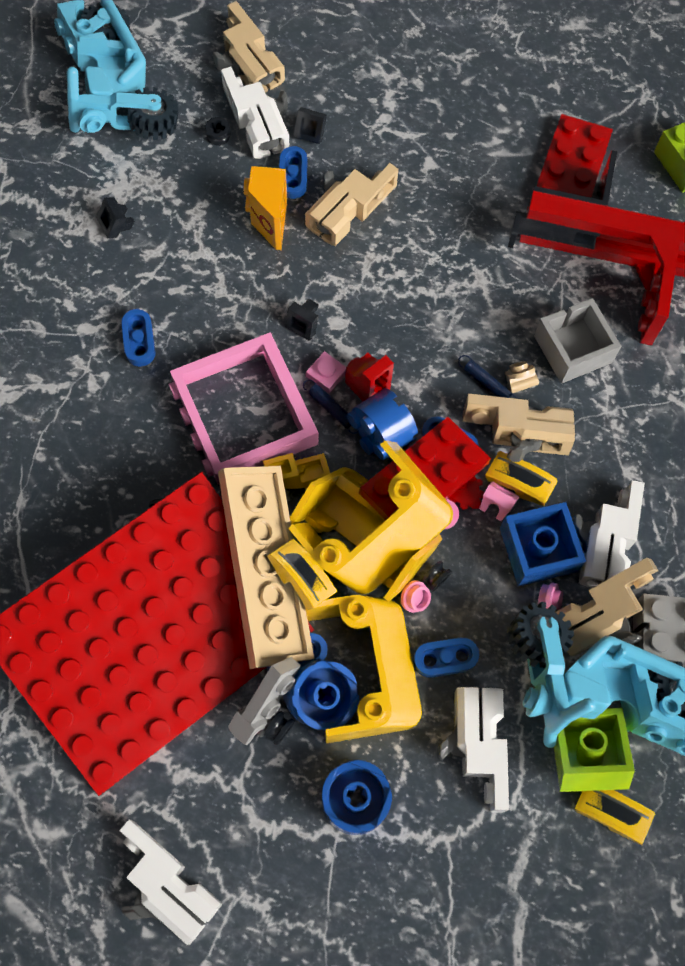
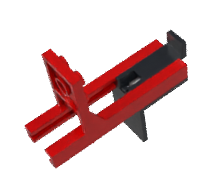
[508,150,685,345]

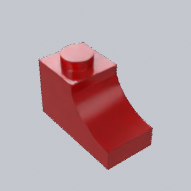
[345,352,394,401]

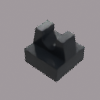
[294,107,327,144]
[96,197,135,239]
[285,299,319,341]

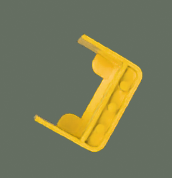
[288,440,453,594]
[290,467,442,602]
[305,595,422,744]

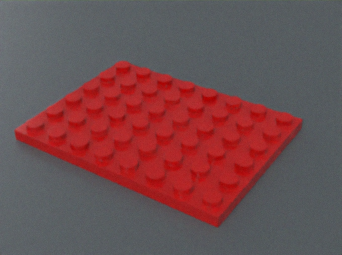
[0,472,314,796]

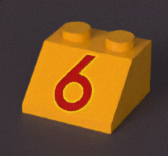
[244,166,287,250]

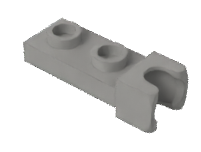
[228,657,301,745]

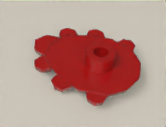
[449,476,485,510]

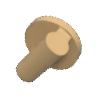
[505,361,539,393]

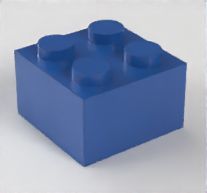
[500,502,586,586]

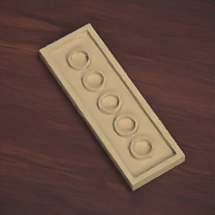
[218,466,314,669]

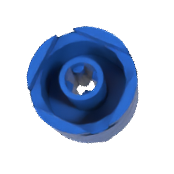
[347,388,418,460]
[283,659,359,730]
[322,760,392,835]

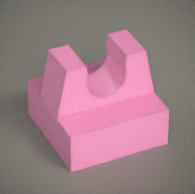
[479,482,520,521]

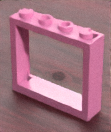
[168,332,318,485]

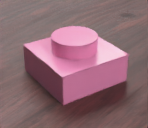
[306,351,346,393]

